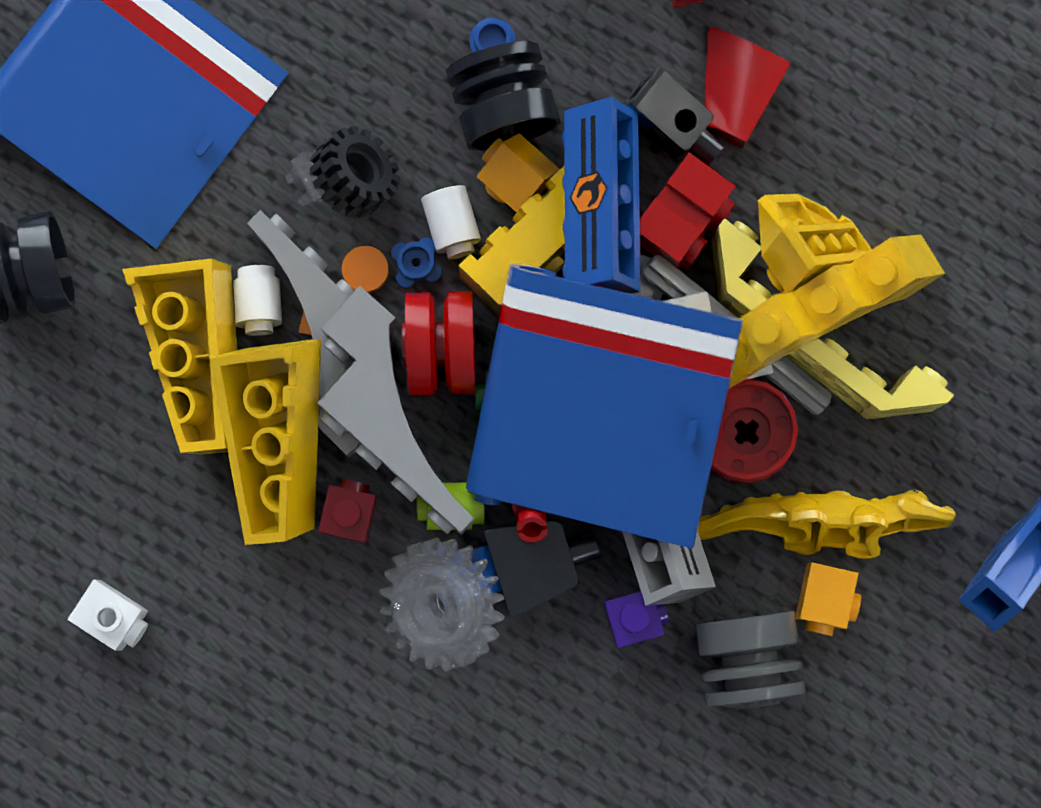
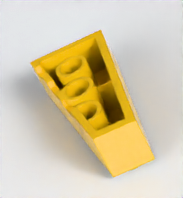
[459,166,565,317]
[122,259,237,455]

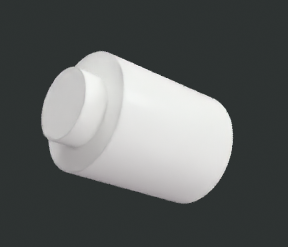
[421,185,481,259]

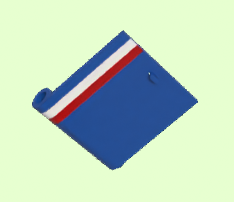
[0,0,288,249]
[466,264,743,549]

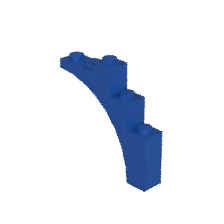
[958,495,1041,632]

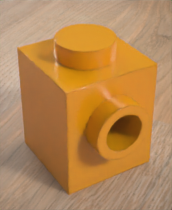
[476,133,560,213]
[795,563,861,636]

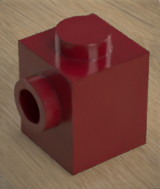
[318,479,378,544]

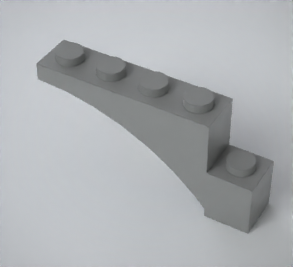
[247,210,395,458]
[318,286,474,535]

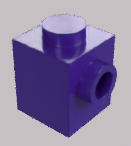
[603,591,669,648]

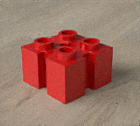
[640,153,736,272]

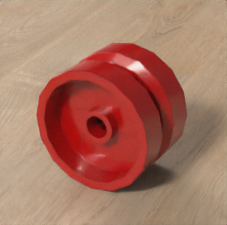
[402,291,476,397]

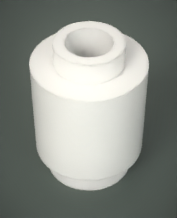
[233,265,282,336]

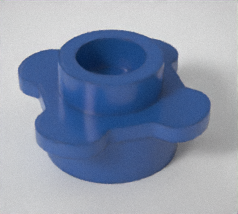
[391,237,441,288]

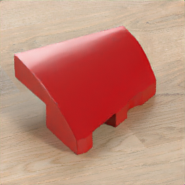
[704,27,791,149]

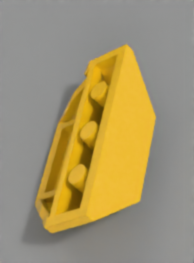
[758,194,872,293]

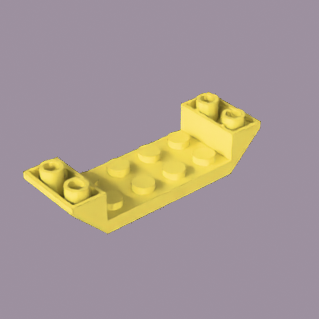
[711,218,954,419]

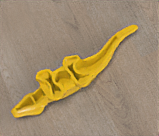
[698,490,956,559]

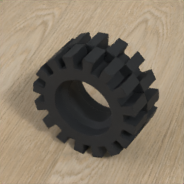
[309,126,400,218]

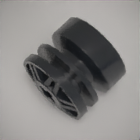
[446,41,561,151]
[0,211,75,324]

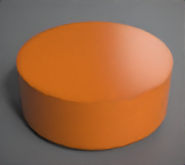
[342,246,389,293]

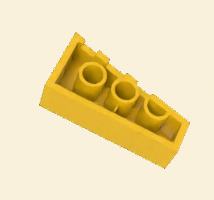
[211,338,321,545]

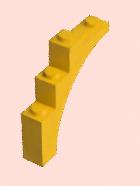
[728,234,945,389]

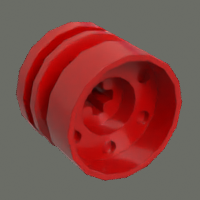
[711,379,798,484]

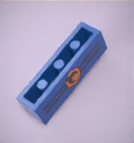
[562,97,641,294]

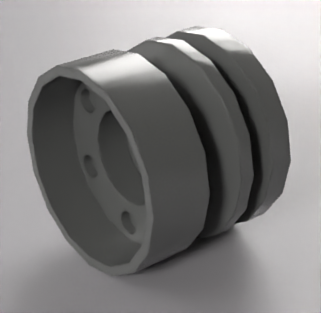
[695,611,806,710]

